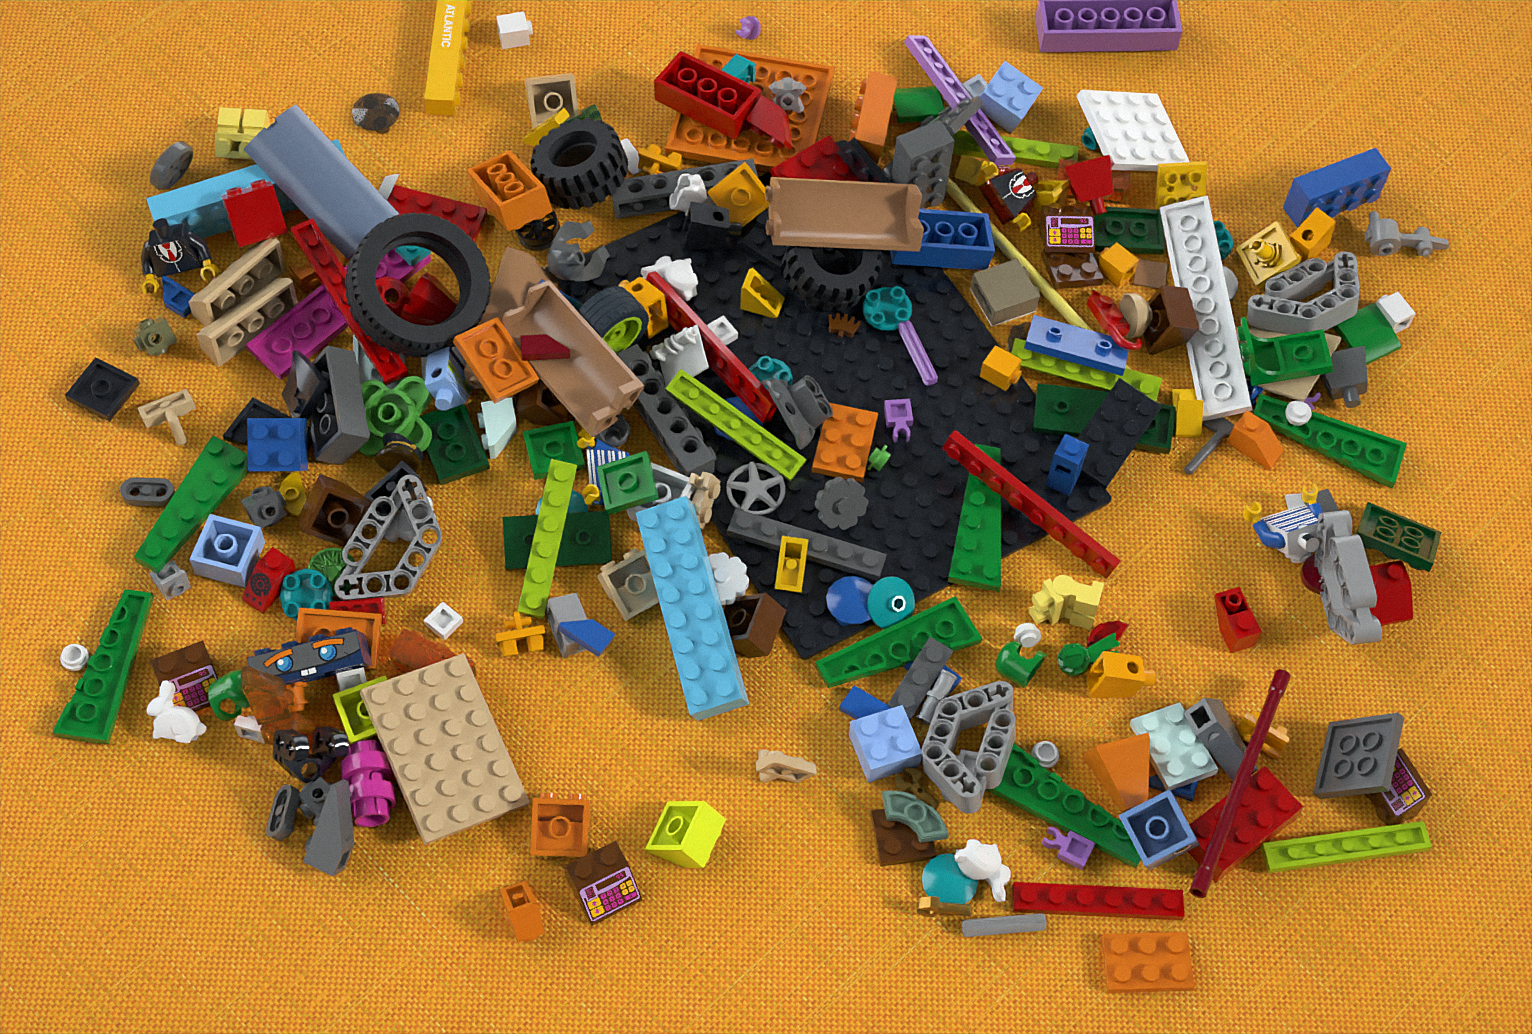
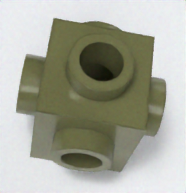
[133,316,177,356]

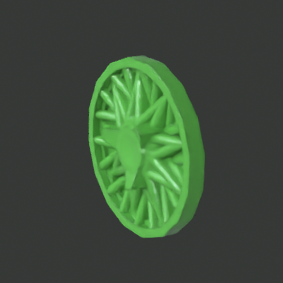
[308,548,355,597]

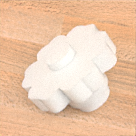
[708,552,749,605]

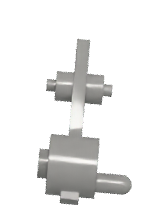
[1364,211,1449,257]

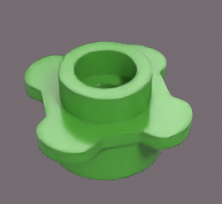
[867,445,891,471]

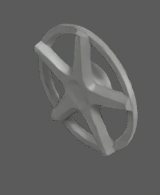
[727,462,785,515]

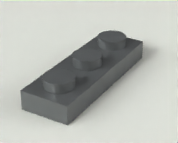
[887,637,953,721]

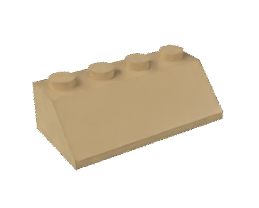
[189,238,286,326]
[196,278,298,367]

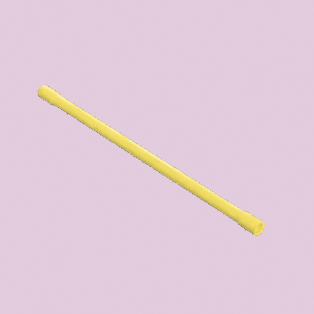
[946,176,1131,370]

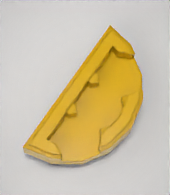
[278,471,307,517]

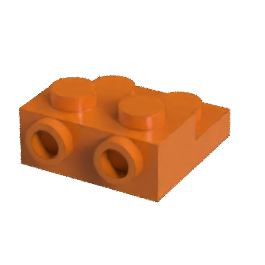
[530,793,591,857]

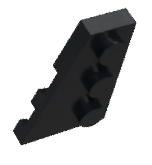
[223,397,313,449]

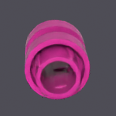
[341,740,396,827]

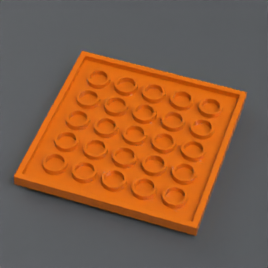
[665,44,835,172]

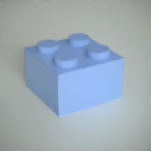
[980,61,1043,133]
[190,514,265,588]
[849,705,922,783]

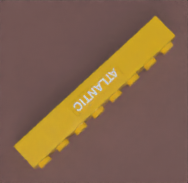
[424,0,472,116]

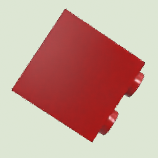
[221,179,288,247]

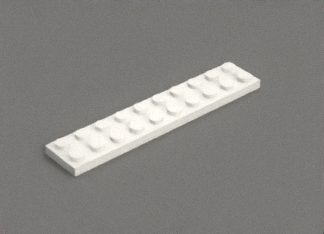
[1160,195,1252,422]

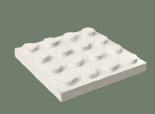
[1076,90,1190,171]

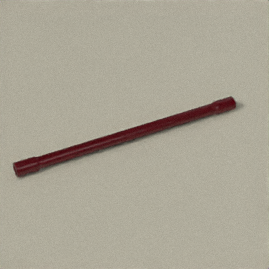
[1189,669,1291,898]

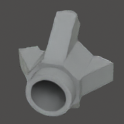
[769,77,806,114]

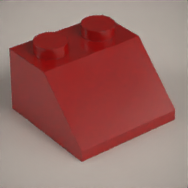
[1369,560,1413,626]

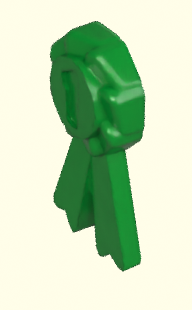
[1057,633,1120,677]

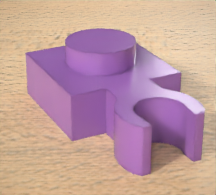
[884,399,913,442]
[1042,827,1095,870]

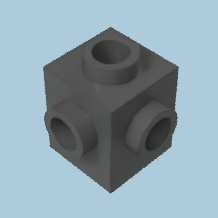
[241,486,287,528]
[298,777,333,820]

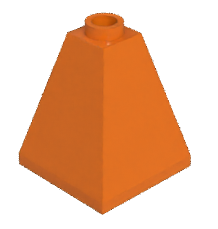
[1082,732,1150,812]

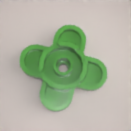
[358,376,432,457]

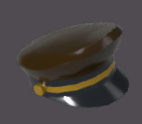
[375,432,423,474]

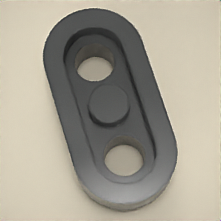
[120,477,175,506]
[266,784,301,841]

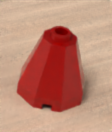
[401,272,459,326]

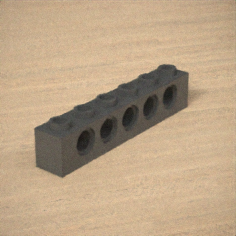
[611,159,758,219]
[616,344,716,477]

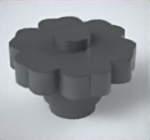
[815,476,868,530]

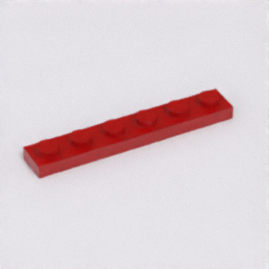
[1012,882,1185,921]

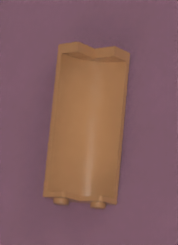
[765,177,924,252]
[464,247,559,408]
[501,280,644,437]

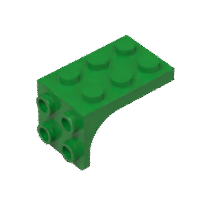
[1237,317,1333,386]

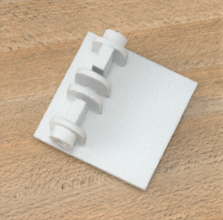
[650,325,709,387]

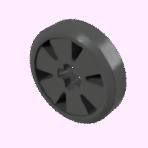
[150,141,193,191]

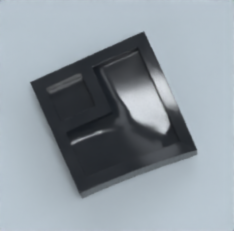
[281,350,329,419]

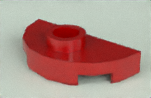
[1087,621,1129,652]

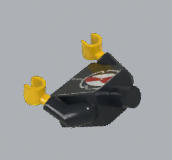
[141,218,219,294]

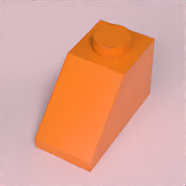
[1227,410,1284,470]
[499,880,545,942]

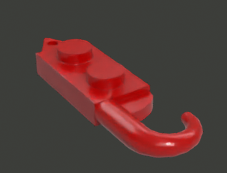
[1086,290,1143,350]

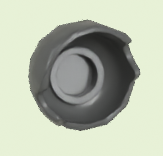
[594,414,630,447]

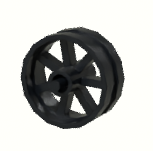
[515,209,561,251]

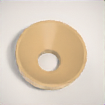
[1120,293,1152,338]

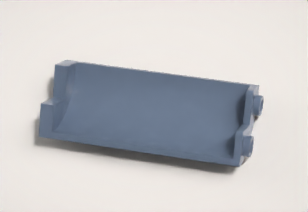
[243,105,399,259]

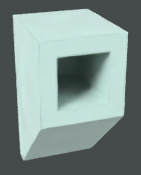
[477,398,517,459]

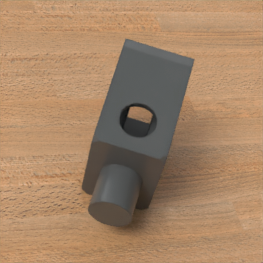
[1320,346,1368,408]

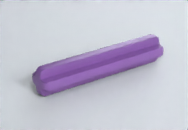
[898,320,938,386]

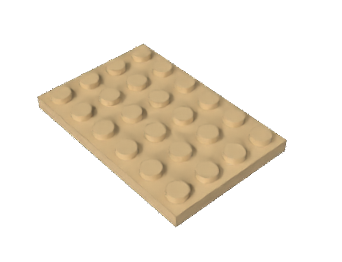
[360,653,530,846]

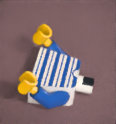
[577,429,629,506]
[1243,484,1323,555]

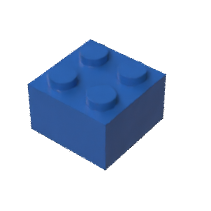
[247,418,308,471]

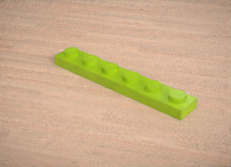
[952,130,1079,169]
[1011,338,1162,402]
[665,369,806,482]
[517,459,577,619]
[1261,821,1432,873]

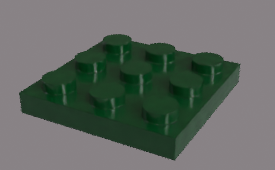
[1356,502,1442,572]

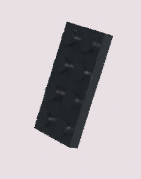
[1077,378,1162,489]

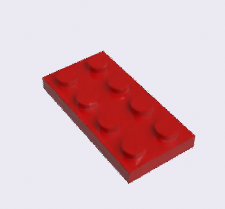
[387,185,487,243]

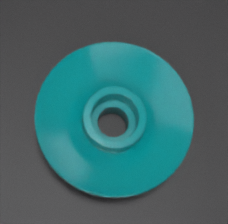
[867,577,915,629]

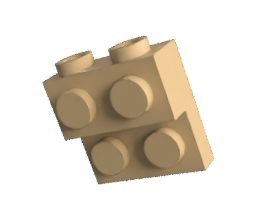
[597,548,659,621]

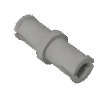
[916,670,957,725]

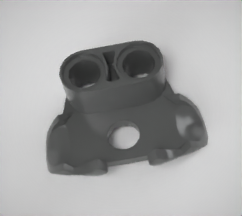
[761,375,833,450]

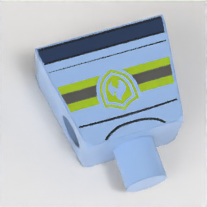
[425,346,473,410]

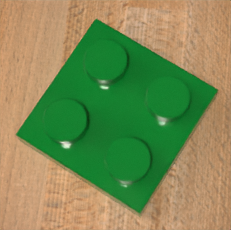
[523,421,585,480]
[597,451,659,515]

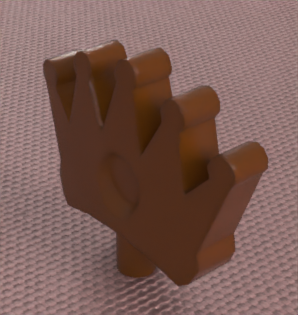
[828,313,861,339]

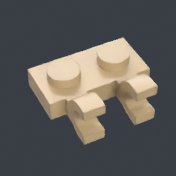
[688,472,721,530]

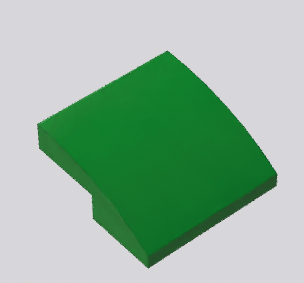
[892,86,944,123]
[1332,303,1401,365]

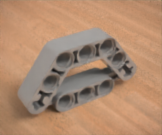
[1247,252,1360,335]
[334,475,442,601]
[1314,510,1382,645]
[922,681,1016,814]

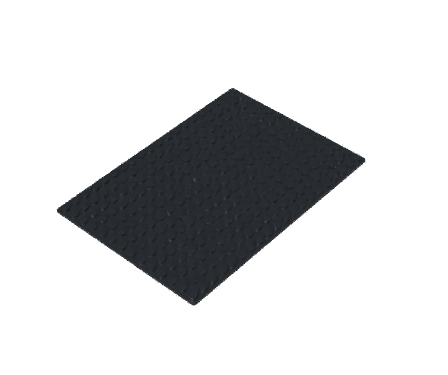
[555,140,1112,660]

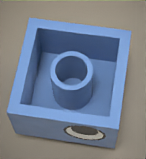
[1119,789,1200,870]

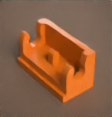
[288,243,346,293]

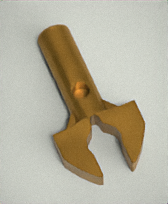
[895,767,940,811]
[917,896,972,917]

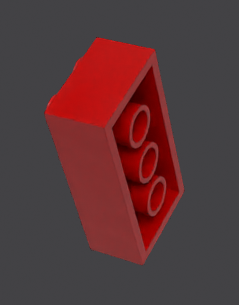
[654,51,761,140]
[1187,766,1304,883]

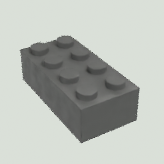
[890,120,955,209]
[309,346,370,465]

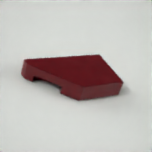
[520,334,570,361]

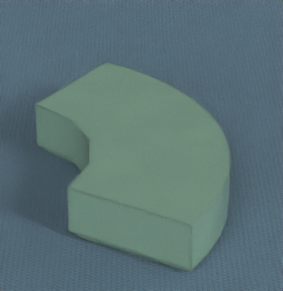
[881,791,949,843]

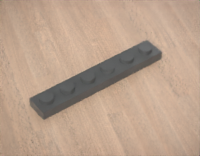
[727,509,887,581]

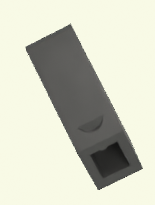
[1184,698,1259,781]
[303,779,354,876]

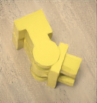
[215,107,270,159]
[1029,575,1104,630]

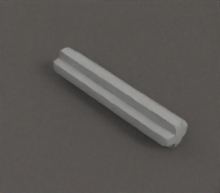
[962,913,1047,937]

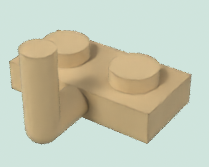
[138,389,196,445]
[756,750,816,783]

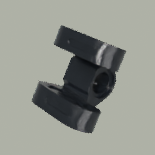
[273,726,349,783]

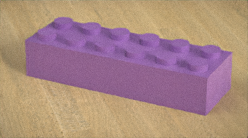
[1035,0,1182,52]

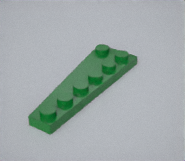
[1253,394,1407,489]
[134,435,250,574]
[948,443,1001,592]
[52,589,153,745]
[815,596,982,688]
[986,744,1141,869]

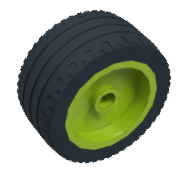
[578,286,649,354]

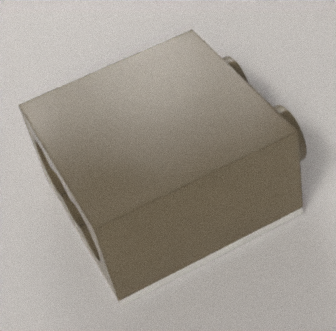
[970,259,1040,327]

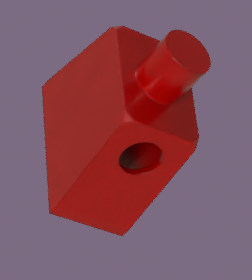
[1062,155,1114,216]

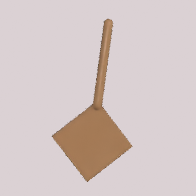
[1133,259,1167,289]

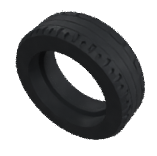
[345,213,491,357]

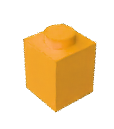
[1098,243,1139,288]
[980,345,1022,391]

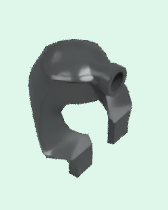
[547,221,610,281]

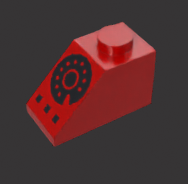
[242,547,296,614]

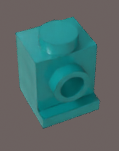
[722,54,756,84]

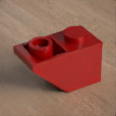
[746,96,793,150]
[1214,587,1262,653]

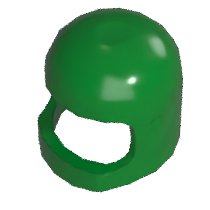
[995,641,1047,688]
[208,670,259,721]

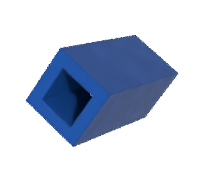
[1045,434,1089,496]

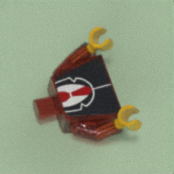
[978,162,1039,232]

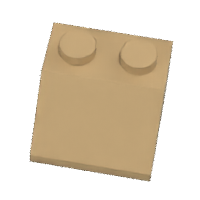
[525,73,580,128]

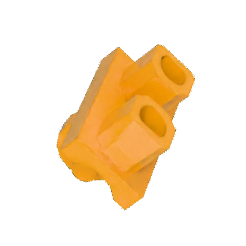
[638,144,682,175]
[495,611,545,658]
[1237,710,1290,760]

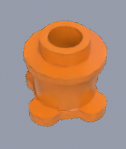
[276,681,310,714]

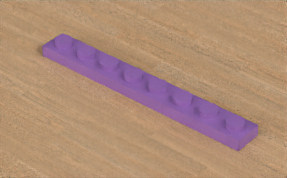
[904,35,1016,165]

